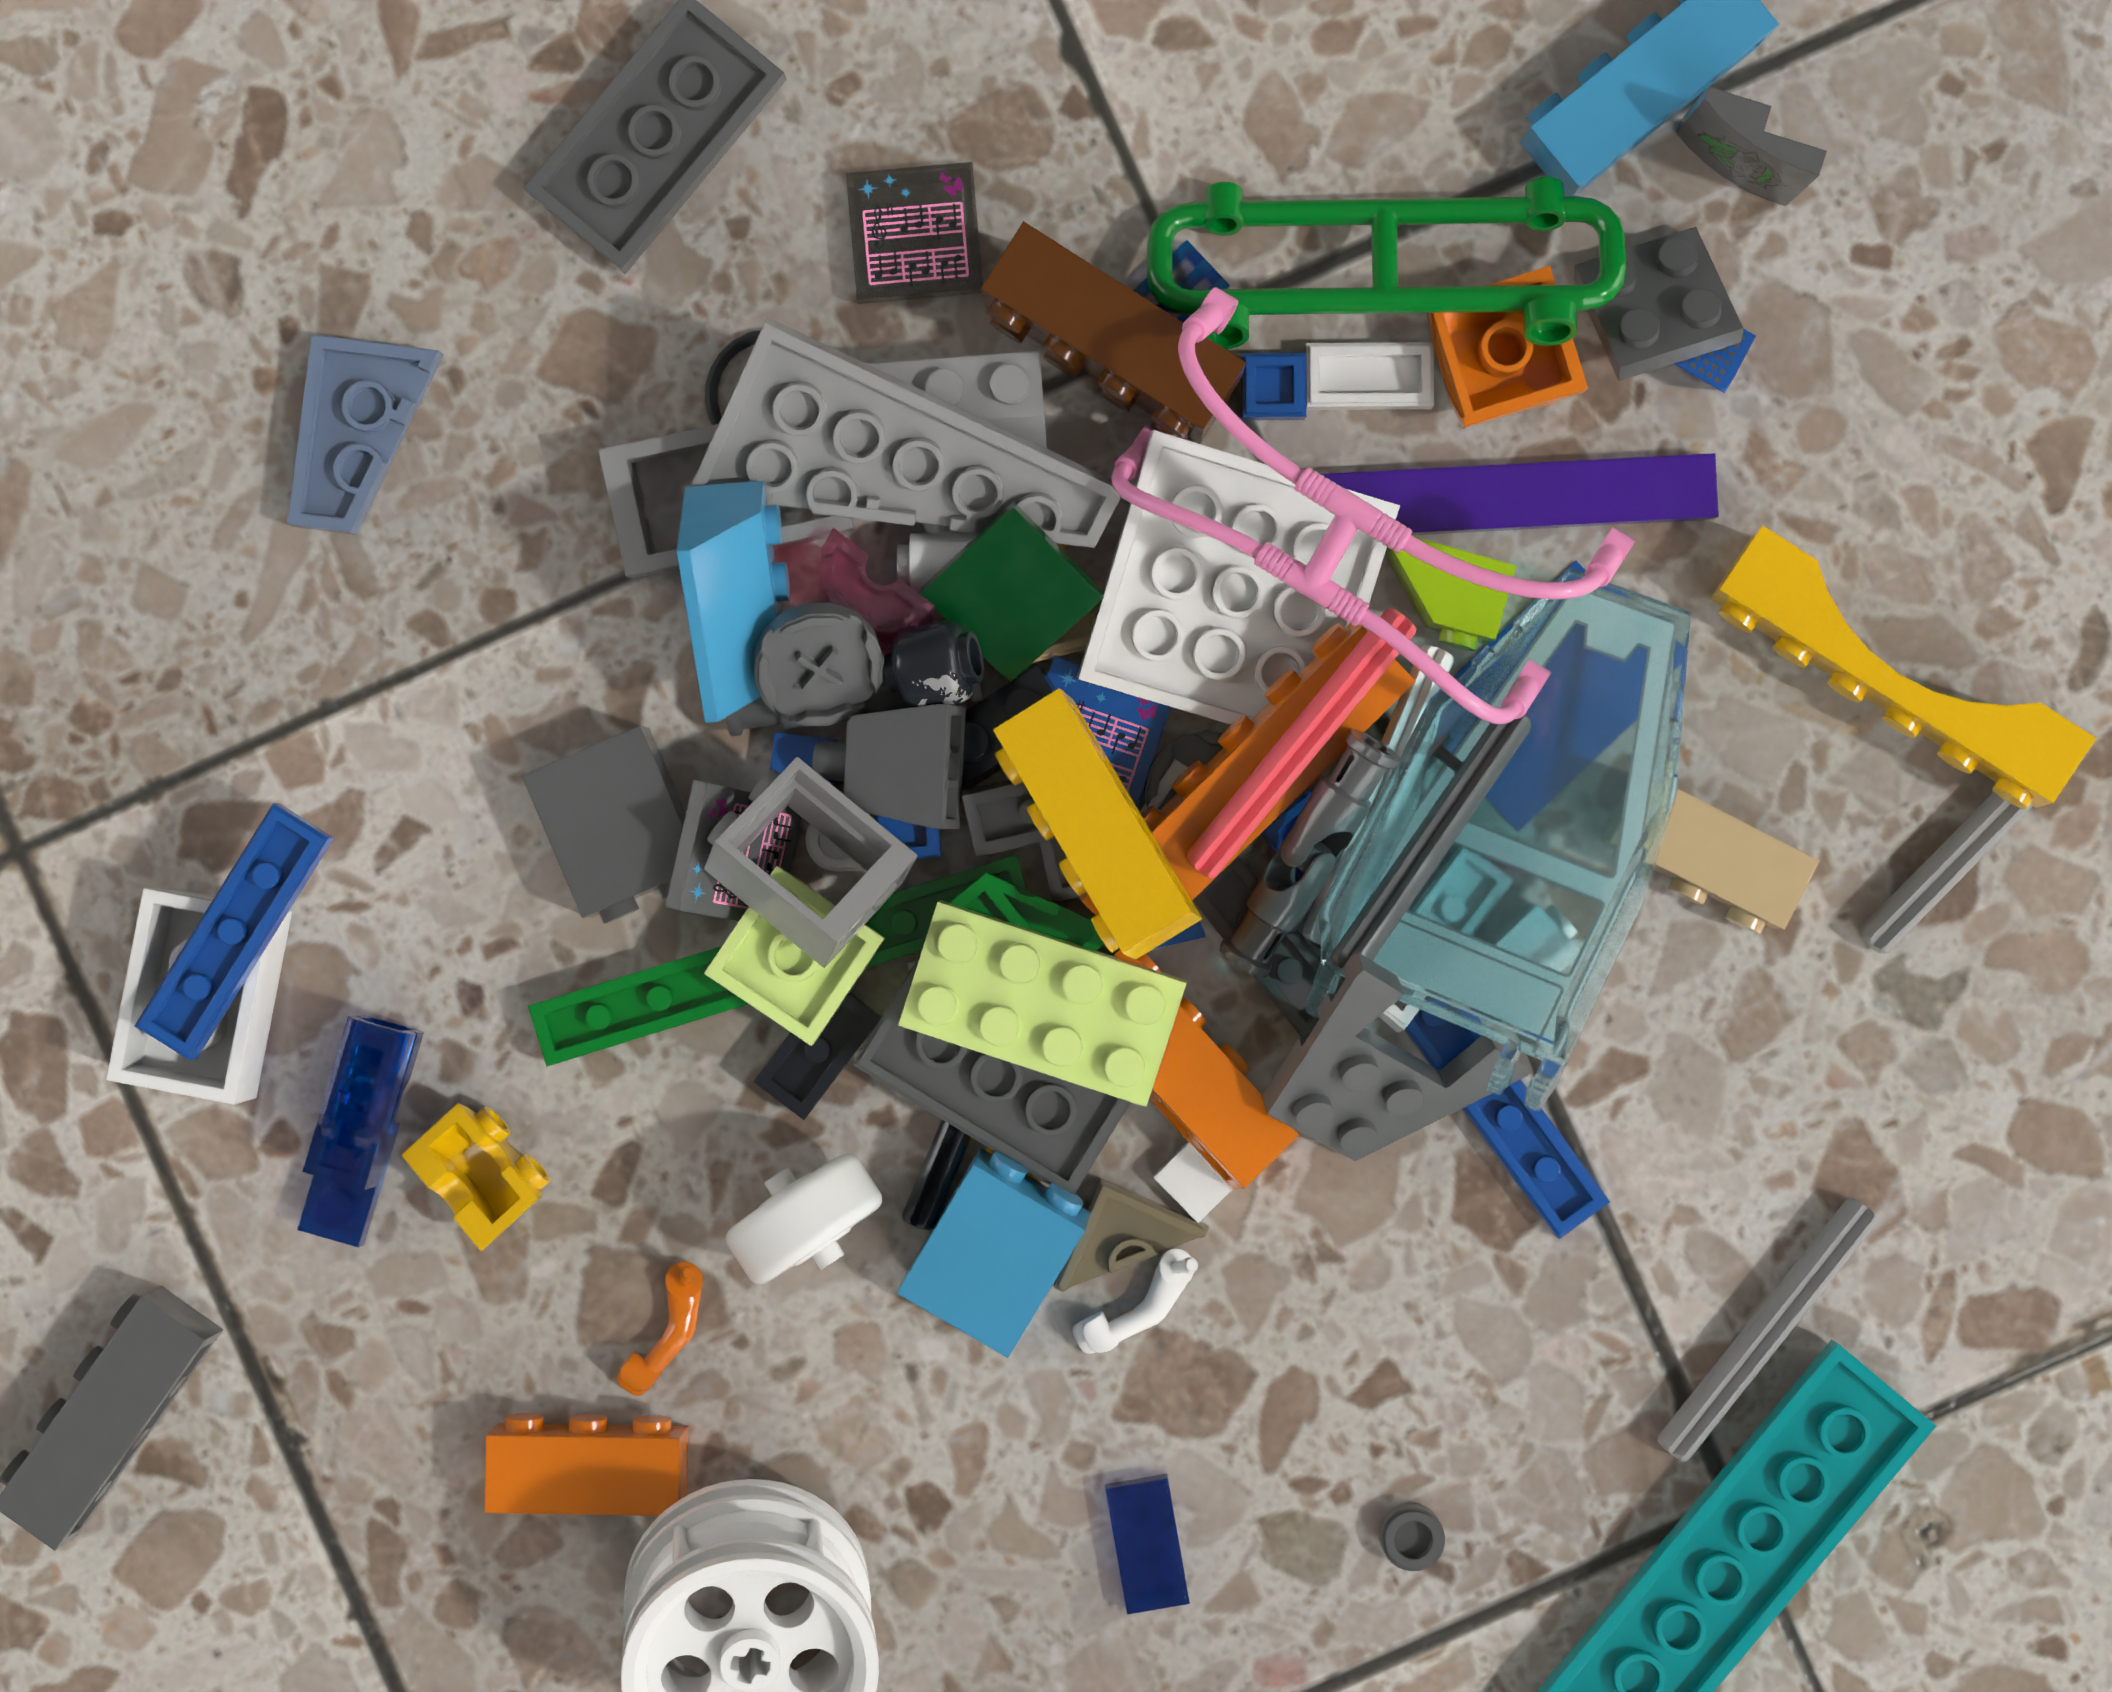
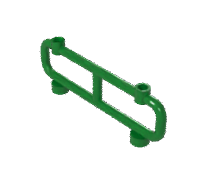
[1147,177,1627,349]

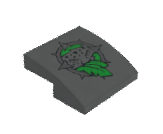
[1676,86,1827,206]

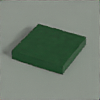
[920,501,1104,683]

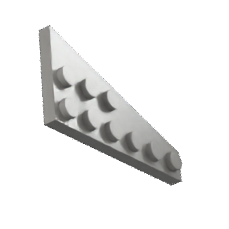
[691,317,1121,548]

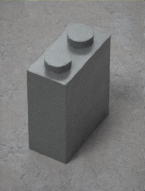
[522,725,686,924]

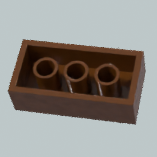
[981,221,1246,444]

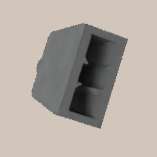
[812,704,966,829]

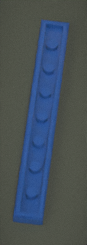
[1261,791,1610,1239]

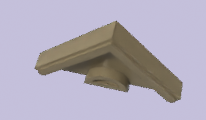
[1054,1178,1209,1292]

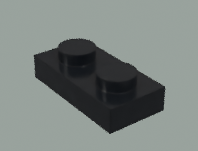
[962,665,1056,789]
[753,992,881,1120]

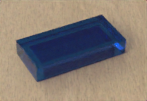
[1105,1474,1190,1615]

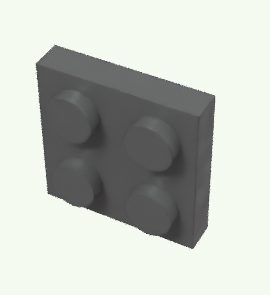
[1574,227,1744,381]

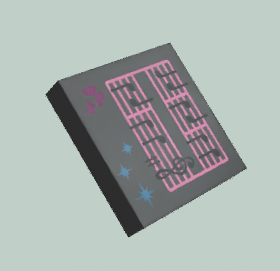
[665,780,802,921]

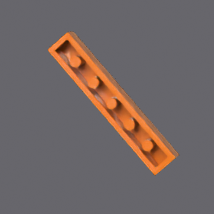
[1080,623,1416,915]

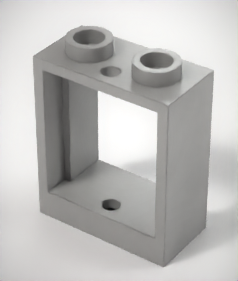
[704,757,918,968]

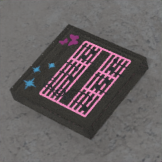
[846,162,983,304]

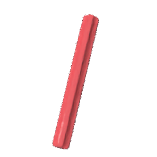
[1186,608,1417,879]

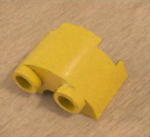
[401,1103,551,1251]

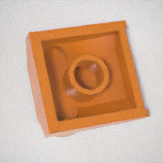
[1426,266,1588,429]

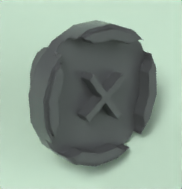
[753,603,884,726]

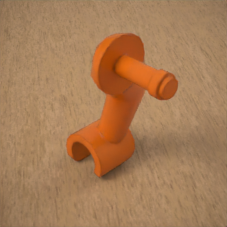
[616,1261,703,1396]

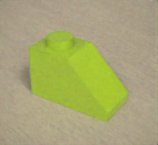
[1385,536,1517,651]

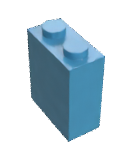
[897,1148,1090,1358]

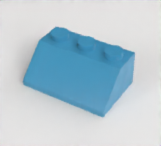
[676,480,790,723]

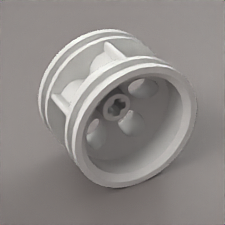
[621,1479,879,1692]

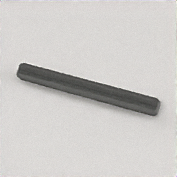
[1330,715,1531,976]

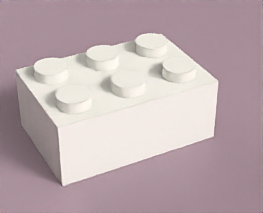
[106,888,292,1105]

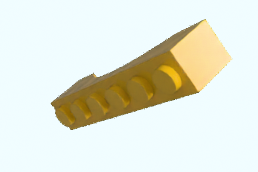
[1710,525,2097,809]

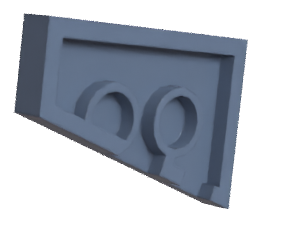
[287,334,443,535]

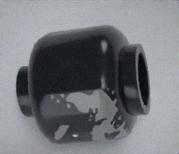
[883,619,984,708]

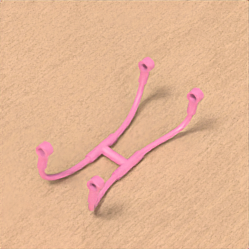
[1111,287,1636,725]

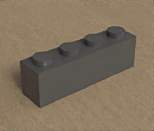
[0,1286,223,1551]

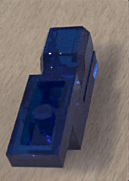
[297,1015,424,1248]

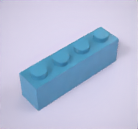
[1520,0,1779,196]

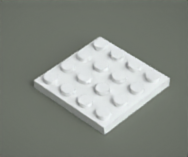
[1077,430,1400,725]

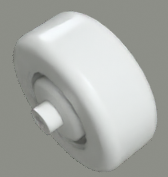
[726,1153,882,1285]

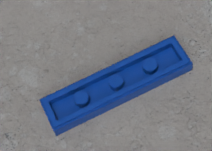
[135,803,334,1060]

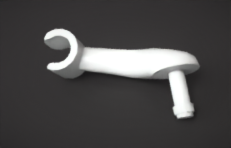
[1073,1248,1198,1354]

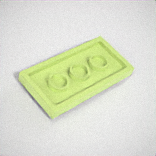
[898,900,1187,1107]

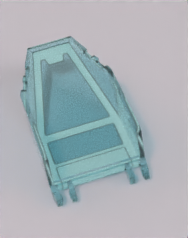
[1306,568,1691,1111]

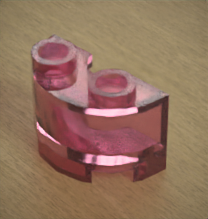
[818,528,935,654]

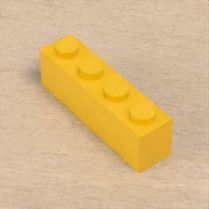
[993,688,1202,960]

